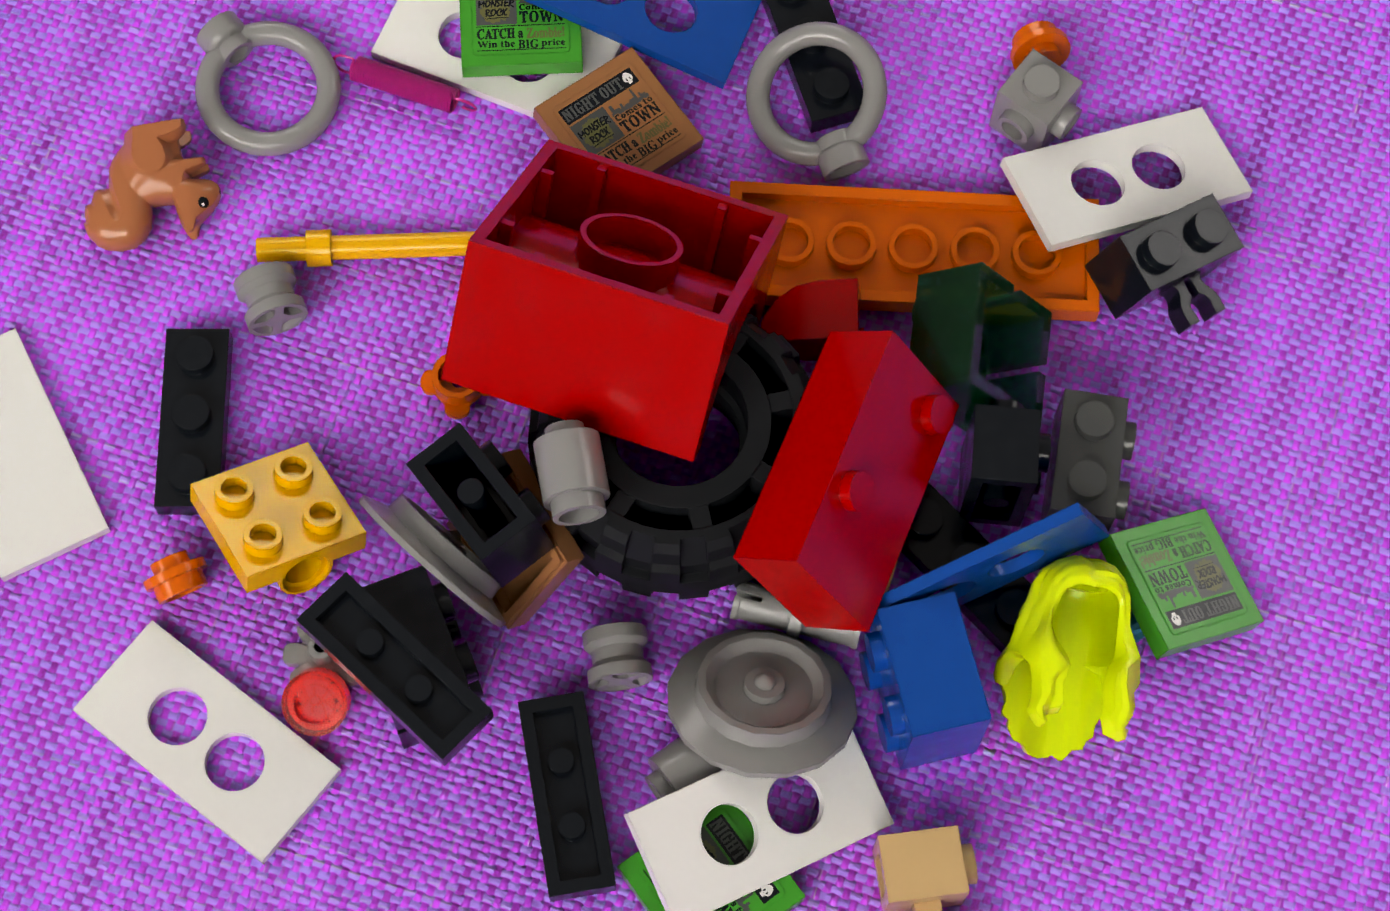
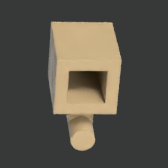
[872,825,978,911]

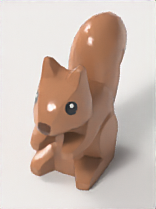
[84,118,221,252]

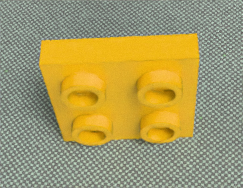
[190,442,366,595]

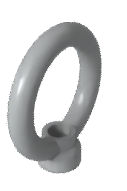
[195,11,341,156]
[746,22,887,181]

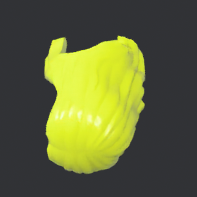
[993,555,1141,761]

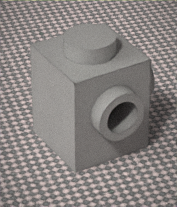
[989,49,1083,152]

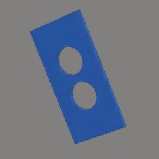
[524,0,762,89]
[869,502,1109,631]

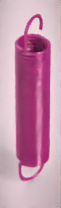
[333,54,477,113]

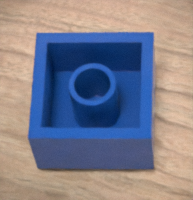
[859,591,992,770]

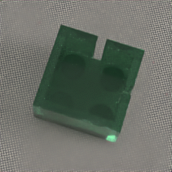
[910,262,1052,432]

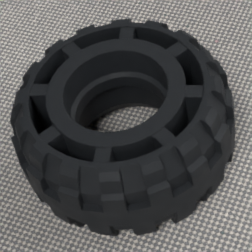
[528,313,809,600]

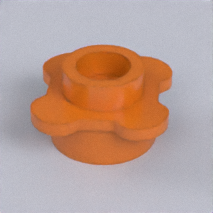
[420,354,490,419]

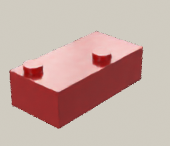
[733,330,959,632]

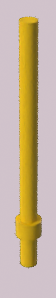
[256,229,475,267]

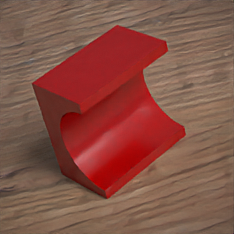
[441,139,789,462]

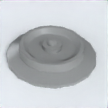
[359,494,506,628]
[667,629,857,778]

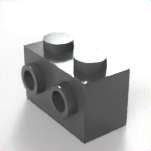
[1041,389,1137,543]

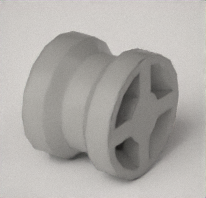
[233,261,308,336]
[582,622,653,692]

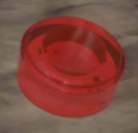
[281,667,351,737]

